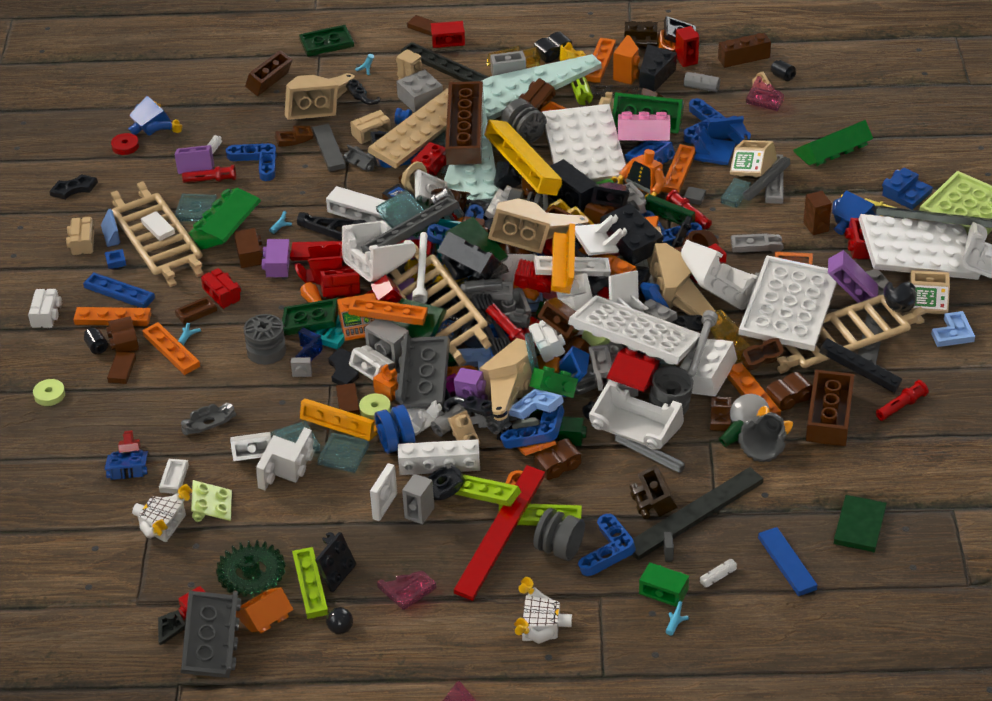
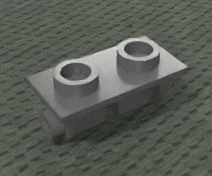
[343,145,379,172]

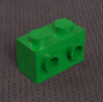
[529,366,578,398]
[639,562,689,607]

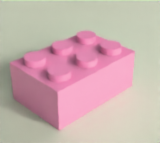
[618,112,670,141]

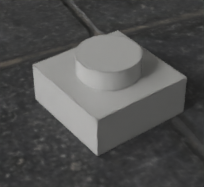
[291,358,312,377]

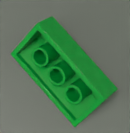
[612,92,684,134]
[793,120,873,166]
[189,188,261,250]

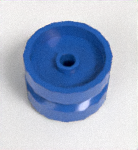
[374,404,415,454]

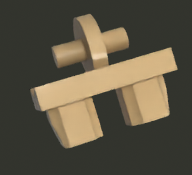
[447,410,480,444]

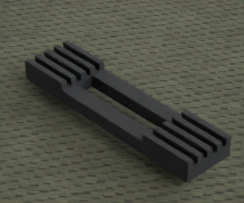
[471,294,511,356]

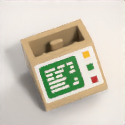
[730,140,777,178]
[909,270,950,314]

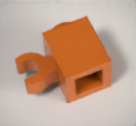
[373,364,399,402]

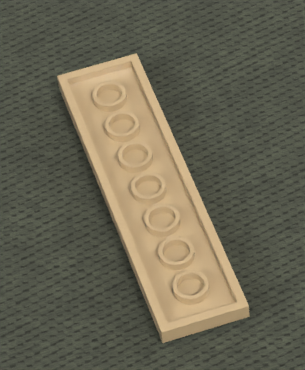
[368,88,448,169]

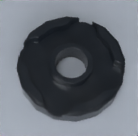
[428,466,464,501]

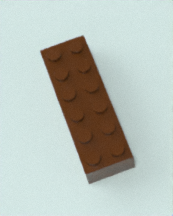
[445,81,484,165]

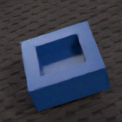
[105,249,126,269]

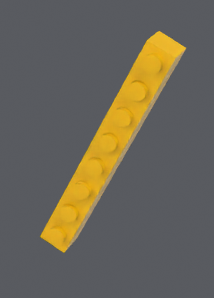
[484,119,562,196]

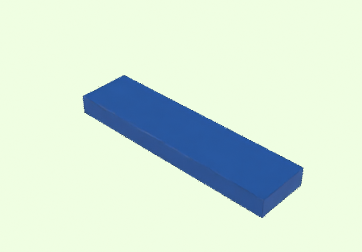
[83,272,155,308]
[758,527,818,596]

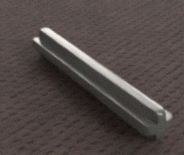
[743,156,791,201]
[615,435,685,473]

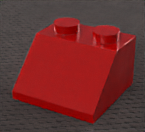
[607,347,660,392]

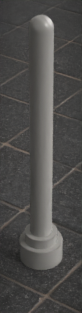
[688,310,718,377]

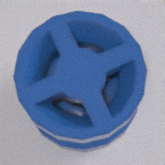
[394,108,412,125]

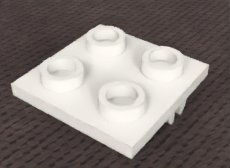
[575,214,627,256]
[609,271,649,314]
[390,400,444,436]

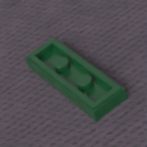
[645,194,695,225]

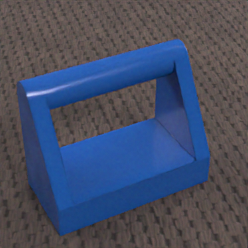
[559,346,590,397]

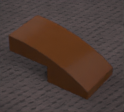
[275,126,313,147]
[710,396,731,431]

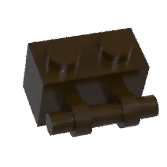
[624,21,658,48]
[630,465,678,519]

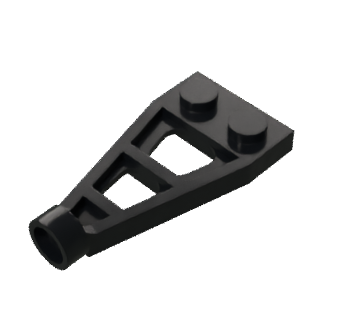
[297,212,367,241]

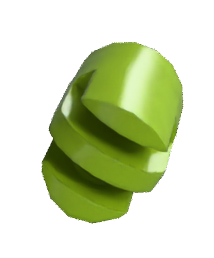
[571,77,593,105]

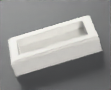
[141,211,175,241]
[159,459,189,494]

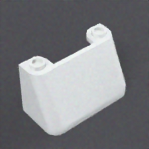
[342,220,416,282]
[963,222,992,278]
[681,240,758,310]
[589,379,684,450]

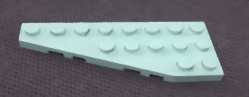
[482,54,602,120]
[444,107,498,205]

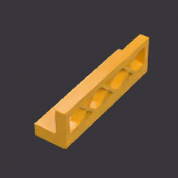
[551,223,575,294]
[300,398,378,441]

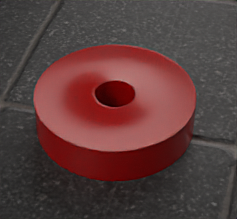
[111,133,139,155]

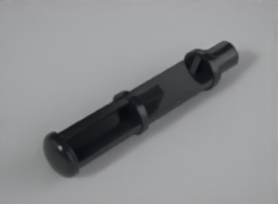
[672,216,693,248]

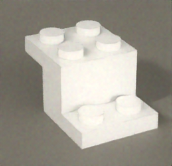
[544,272,593,336]
[256,427,314,491]

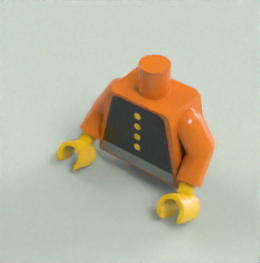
[611,149,665,200]

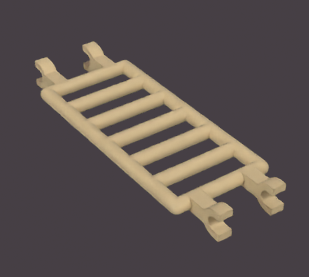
[111,181,204,287]
[390,244,492,367]
[763,295,925,374]

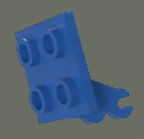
[707,116,751,145]
[691,125,736,165]

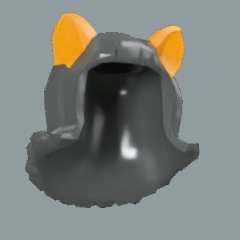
[739,406,793,462]

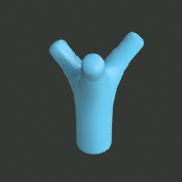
[355,54,374,75]
[269,211,292,234]
[178,323,201,346]
[665,601,689,636]

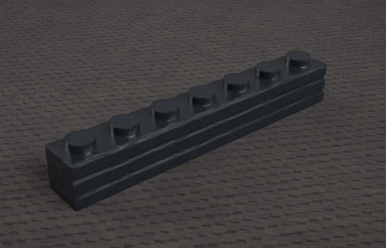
[819,338,902,393]

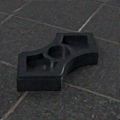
[49,174,98,200]
[328,348,359,385]

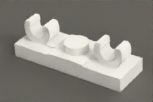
[484,185,511,218]

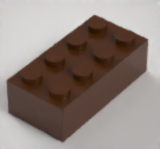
[806,369,855,446]

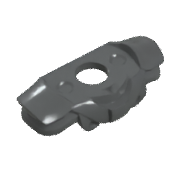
[181,403,237,435]

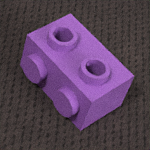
[175,145,214,174]
[262,239,290,277]
[454,368,488,400]

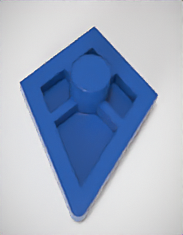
[640,282,669,308]

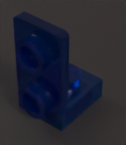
[295,328,323,361]

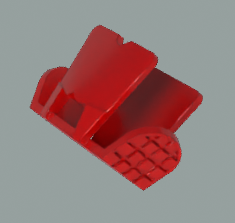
[295,243,351,285]

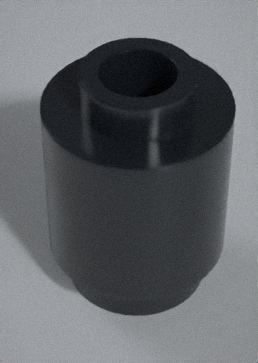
[771,60,796,81]
[84,328,108,354]

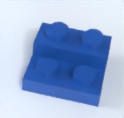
[624,141,675,165]
[882,168,933,210]

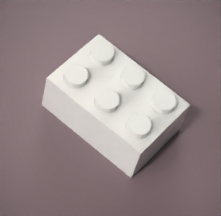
[680,339,737,396]

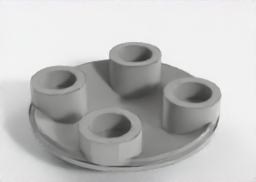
[730,394,770,423]

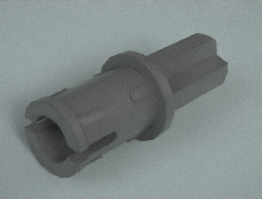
[465,278,503,293]

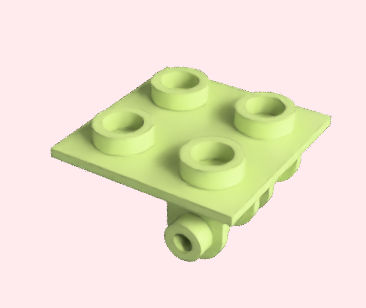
[191,480,232,522]

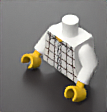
[132,484,193,542]
[514,577,572,644]

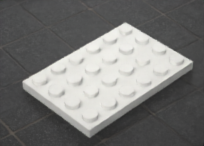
[542,104,626,182]
[858,214,981,280]
[738,255,837,351]
[568,295,700,364]

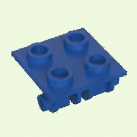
[105,450,148,480]

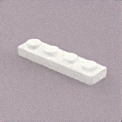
[534,256,611,277]

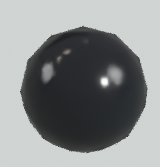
[326,607,353,635]

